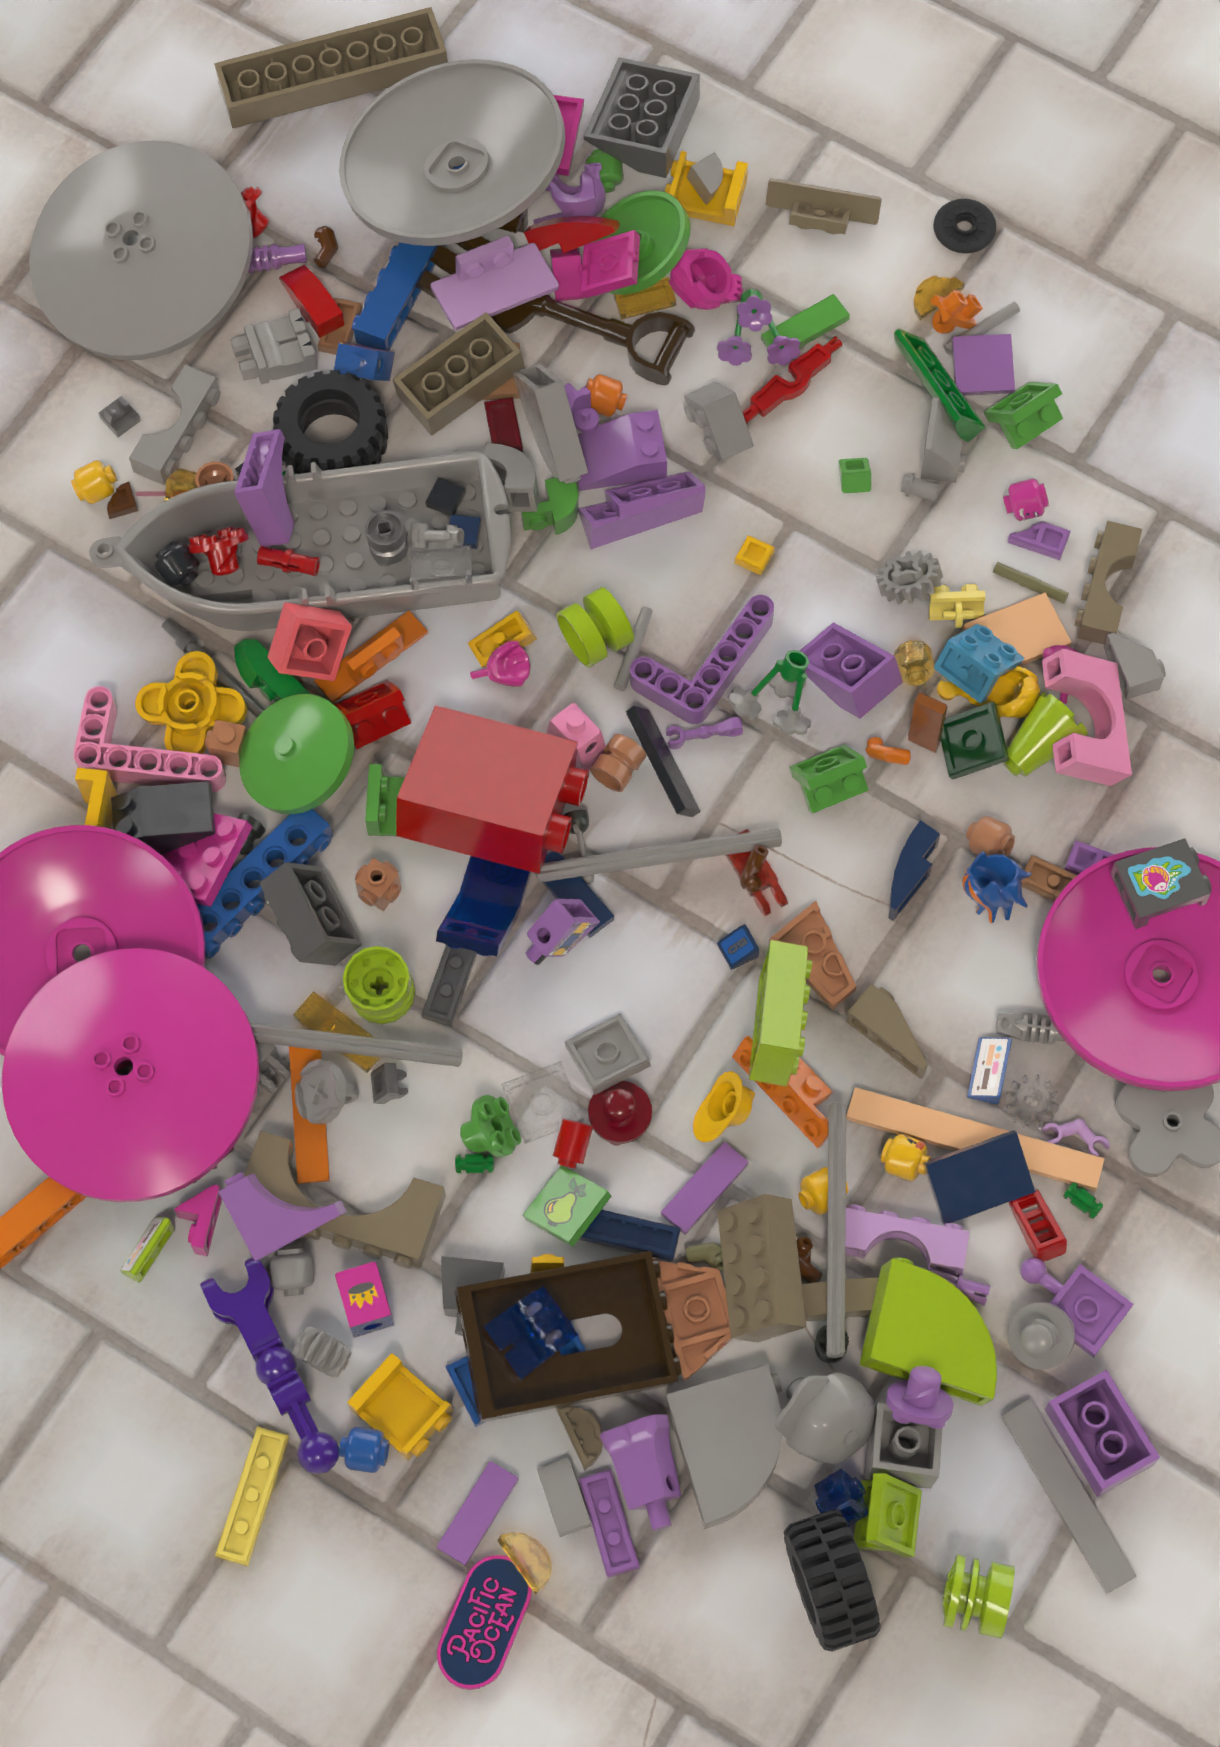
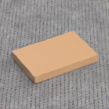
[962,592,1072,668]

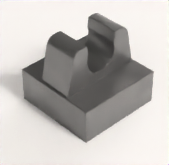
[98,396,141,437]
[370,1063,408,1104]

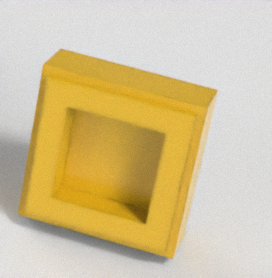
[734,535,775,575]

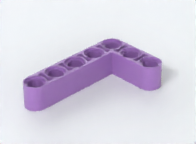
[630,595,774,724]

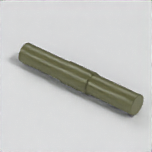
[993,562,1069,604]

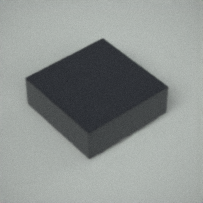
[425,478,466,516]

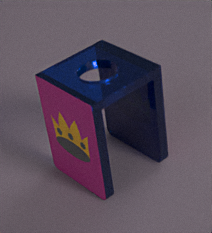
[335,1262,394,1338]

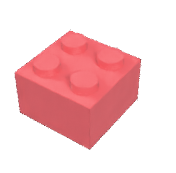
[267,602,352,681]

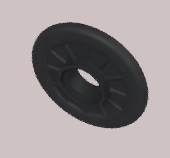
[933,199,996,253]

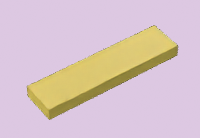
[215,1427,290,1567]

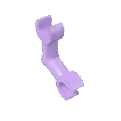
[1041,1119,1110,1157]

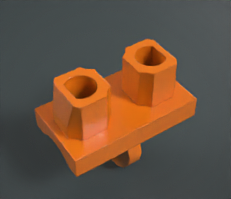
[930,290,983,334]

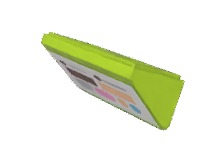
[120,1217,175,1283]

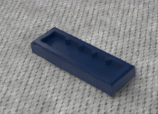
[579,1210,681,1261]

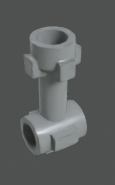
[407,523,464,548]

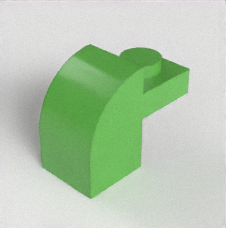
[521,478,579,535]

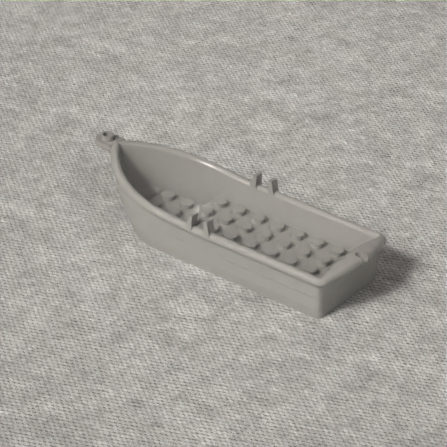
[89,452,511,631]

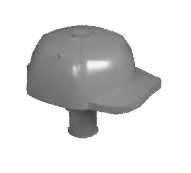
[775,1373,874,1465]

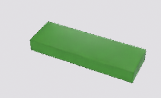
[761,294,850,348]

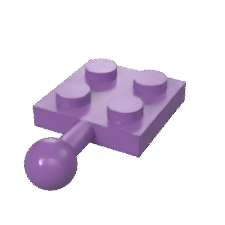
[1020,1258,1134,1358]

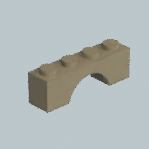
[1074,521,1142,645]

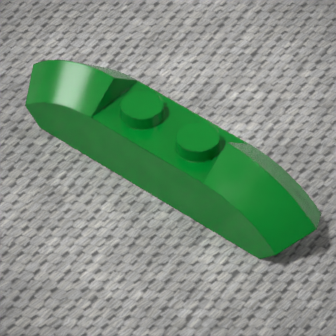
[234,639,310,702]

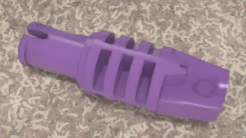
[248,244,307,273]

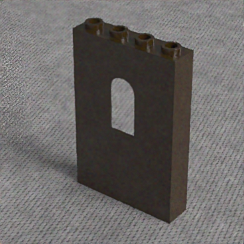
[454,1251,681,1423]

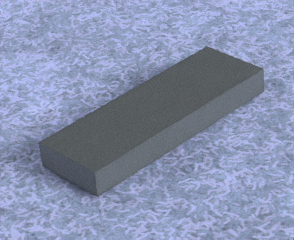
[421,930,482,1027]

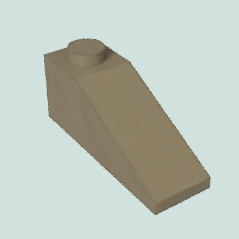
[846,984,927,1079]

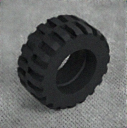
[273,370,388,474]
[783,1510,881,1652]

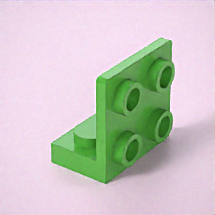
[365,764,405,836]

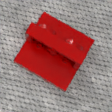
[334,679,411,749]

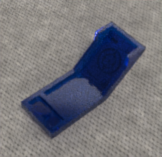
[436,856,532,957]

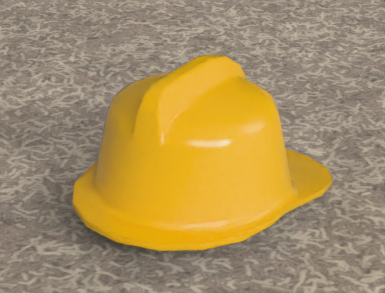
[693,1071,755,1143]

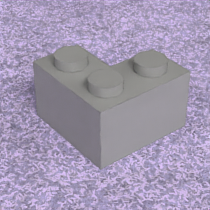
[684,382,754,461]

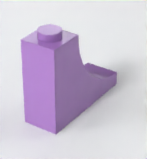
[234,429,295,546]
[218,1172,347,1261]

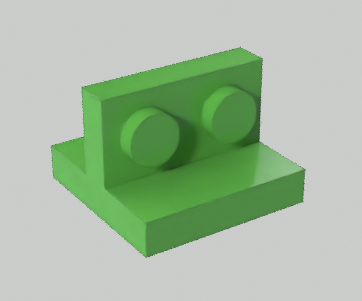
[984,382,1063,449]
[789,744,869,813]

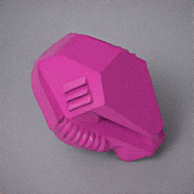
[669,248,743,310]

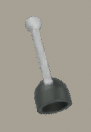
[564,809,594,884]

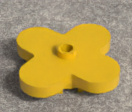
[135,651,247,754]

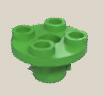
[460,1095,521,1158]

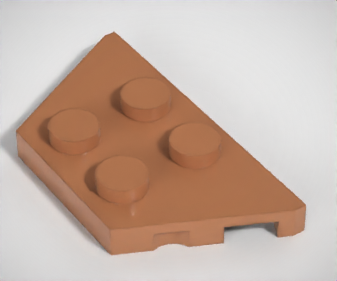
[652,1257,732,1381]

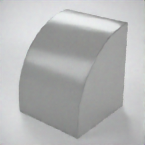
[687,152,723,205]

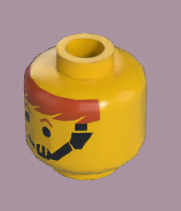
[881,1134,931,1182]

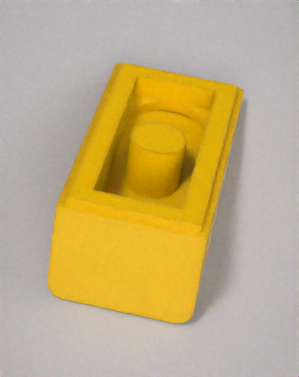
[468,610,537,668]

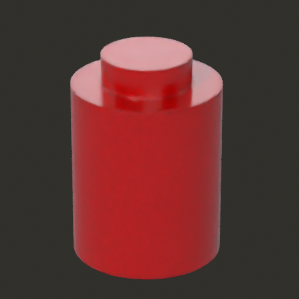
[552,1118,593,1169]

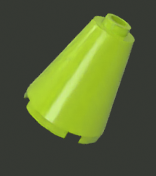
[1004,692,1088,777]

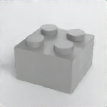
[865,1402,942,1489]

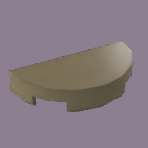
[556,1406,603,1471]

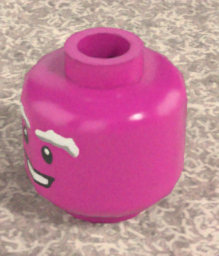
[1003,478,1049,521]

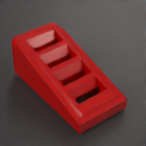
[1009,1190,1067,1262]

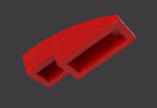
[523,216,620,254]
[279,265,345,338]

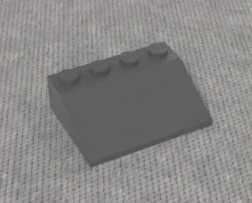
[584,57,700,178]

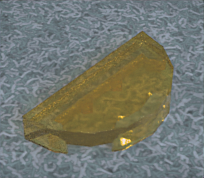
[913,275,965,321]
[497,1532,552,1595]

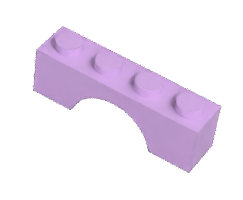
[845,1205,970,1276]

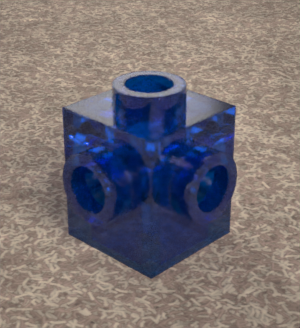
[814,1468,869,1527]

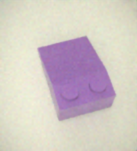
[578,410,667,491]
[800,622,903,719]

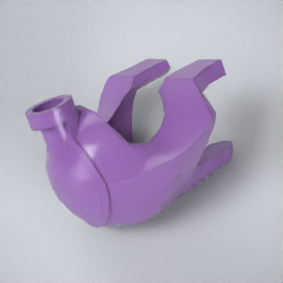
[533,163,605,224]

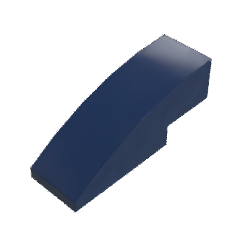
[888,820,940,921]

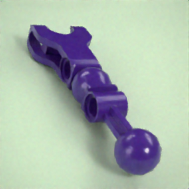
[200,1257,339,1474]

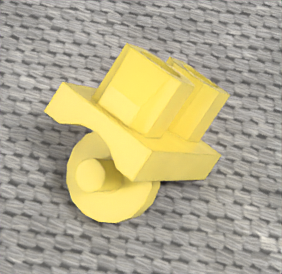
[929,584,985,628]

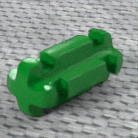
[455,1154,494,1173]
[1063,1183,1103,1219]

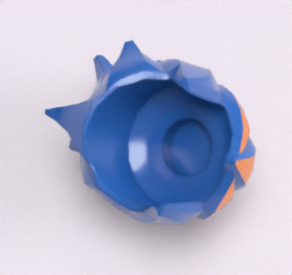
[962,851,1032,923]

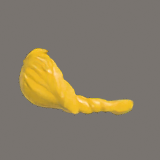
[937,666,1040,718]

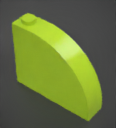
[859,1257,997,1406]

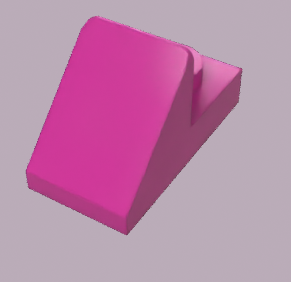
[174,1185,222,1256]

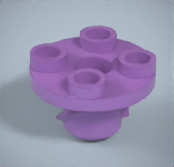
[886,1366,954,1429]

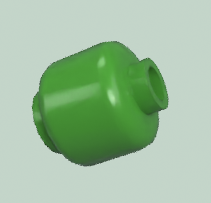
[585,149,624,193]

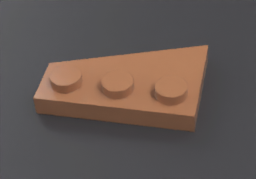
[769,901,857,1010]

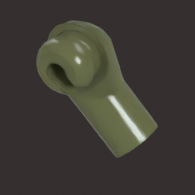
[685,1242,724,1271]

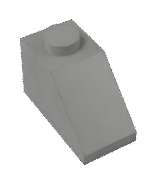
[1104,633,1166,700]

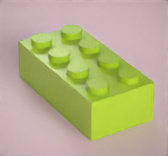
[749,940,812,1087]

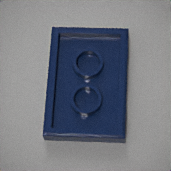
[923,1130,1035,1224]

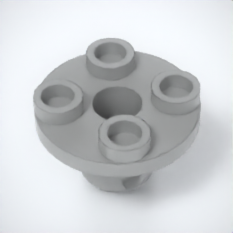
[1008,1302,1075,1369]

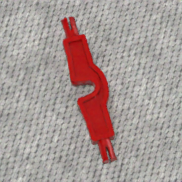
[742,336,843,424]

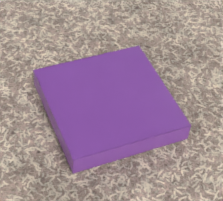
[952,334,1015,396]

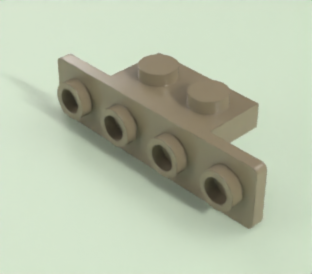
[766,178,882,234]

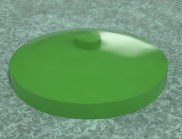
[588,191,691,295]
[239,694,354,814]

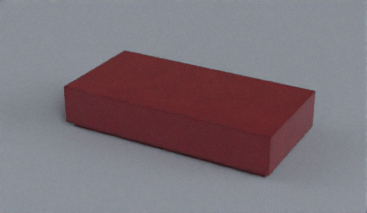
[484,397,523,453]

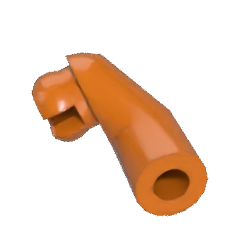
[865,737,911,765]

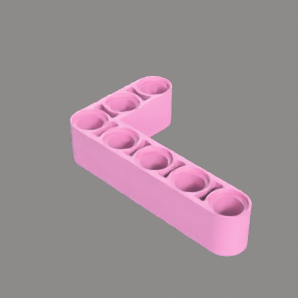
[74,686,226,792]

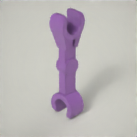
[666,717,743,749]

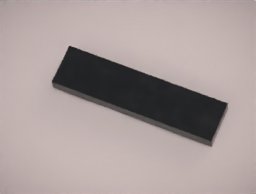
[626,706,701,817]

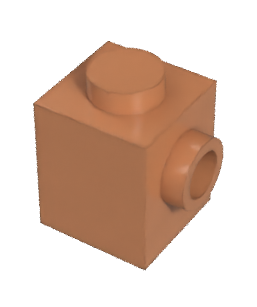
[205,720,247,767]

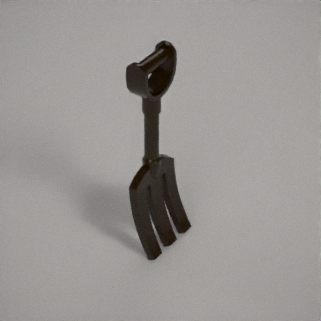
[415,236,695,385]

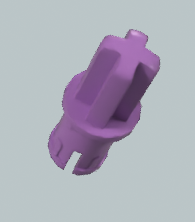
[927,1268,990,1306]

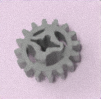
[876,551,943,604]

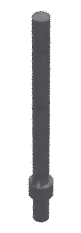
[162,618,265,718]

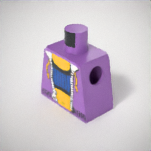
[525,899,600,965]

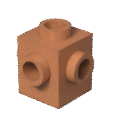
[355,858,402,912]

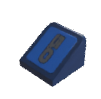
[717,924,759,970]

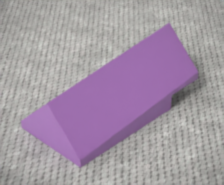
[578,471,706,550]

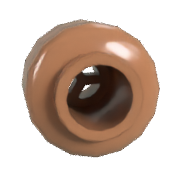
[966,816,1015,857]

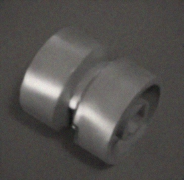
[365,510,408,565]

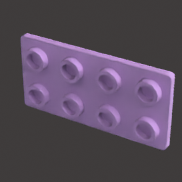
[431,236,559,330]

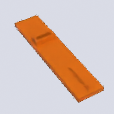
[289,1046,330,1184]

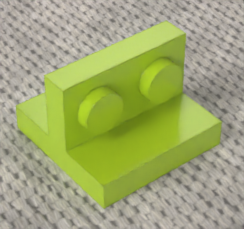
[854,1473,922,1557]

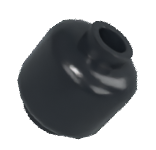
[155,541,200,587]

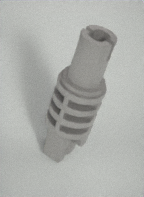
[996,1012,1065,1045]

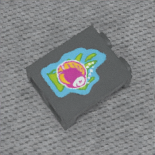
[1111,838,1212,929]

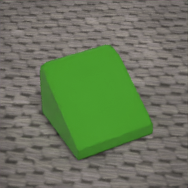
[839,458,871,493]

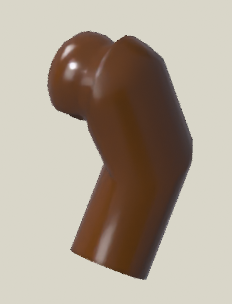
[314,226,338,268]
[740,845,769,893]
[797,1236,823,1283]

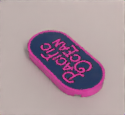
[437,1555,532,1690]

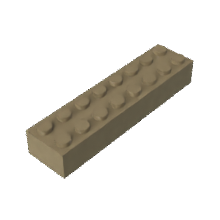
[214,7,448,128]

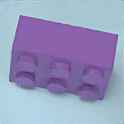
[1045,1369,1160,1497]

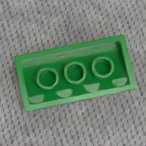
[894,328,986,442]

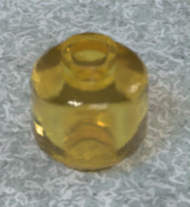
[893,640,935,686]

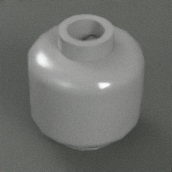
[270,1248,314,1296]

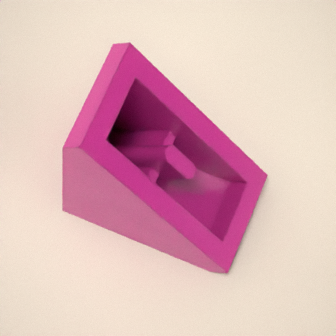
[550,248,584,301]

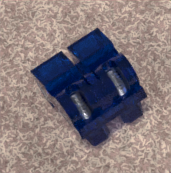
[483,1286,579,1380]

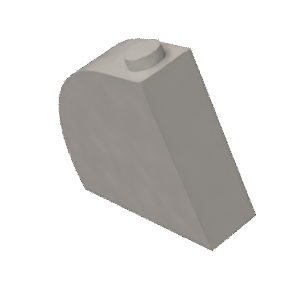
[512,363,588,484]
[666,1365,782,1529]

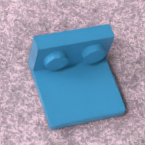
[933,624,1024,704]

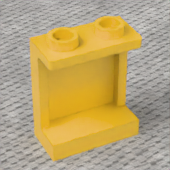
[665,151,748,226]
[75,768,117,829]
[347,1353,453,1461]

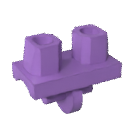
[564,383,599,432]

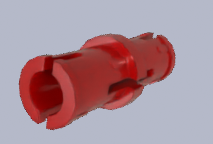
[257,546,320,577]

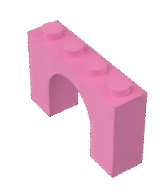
[1042,648,1132,786]

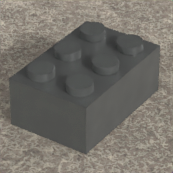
[259,862,362,966]

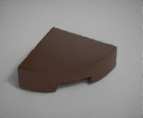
[107,482,138,519]

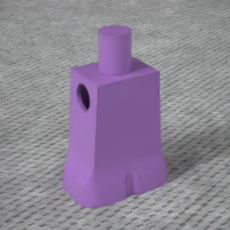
[599,1414,682,1531]

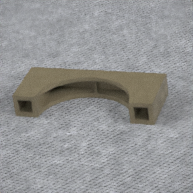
[244,1131,446,1269]

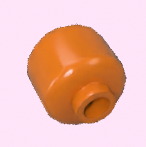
[585,374,627,417]

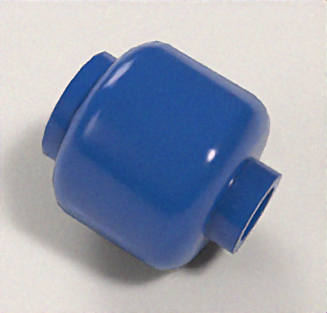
[339,1427,390,1473]

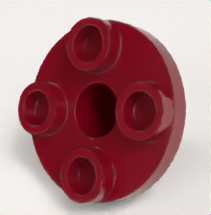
[588,1081,652,1146]

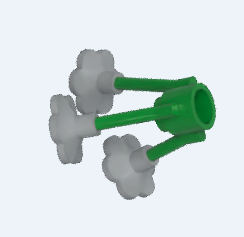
[728,650,811,735]

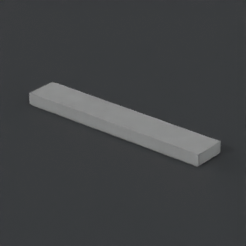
[1001,1399,1136,1594]

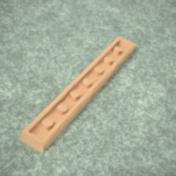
[846,1087,1105,1191]

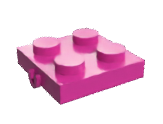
[578,230,640,298]

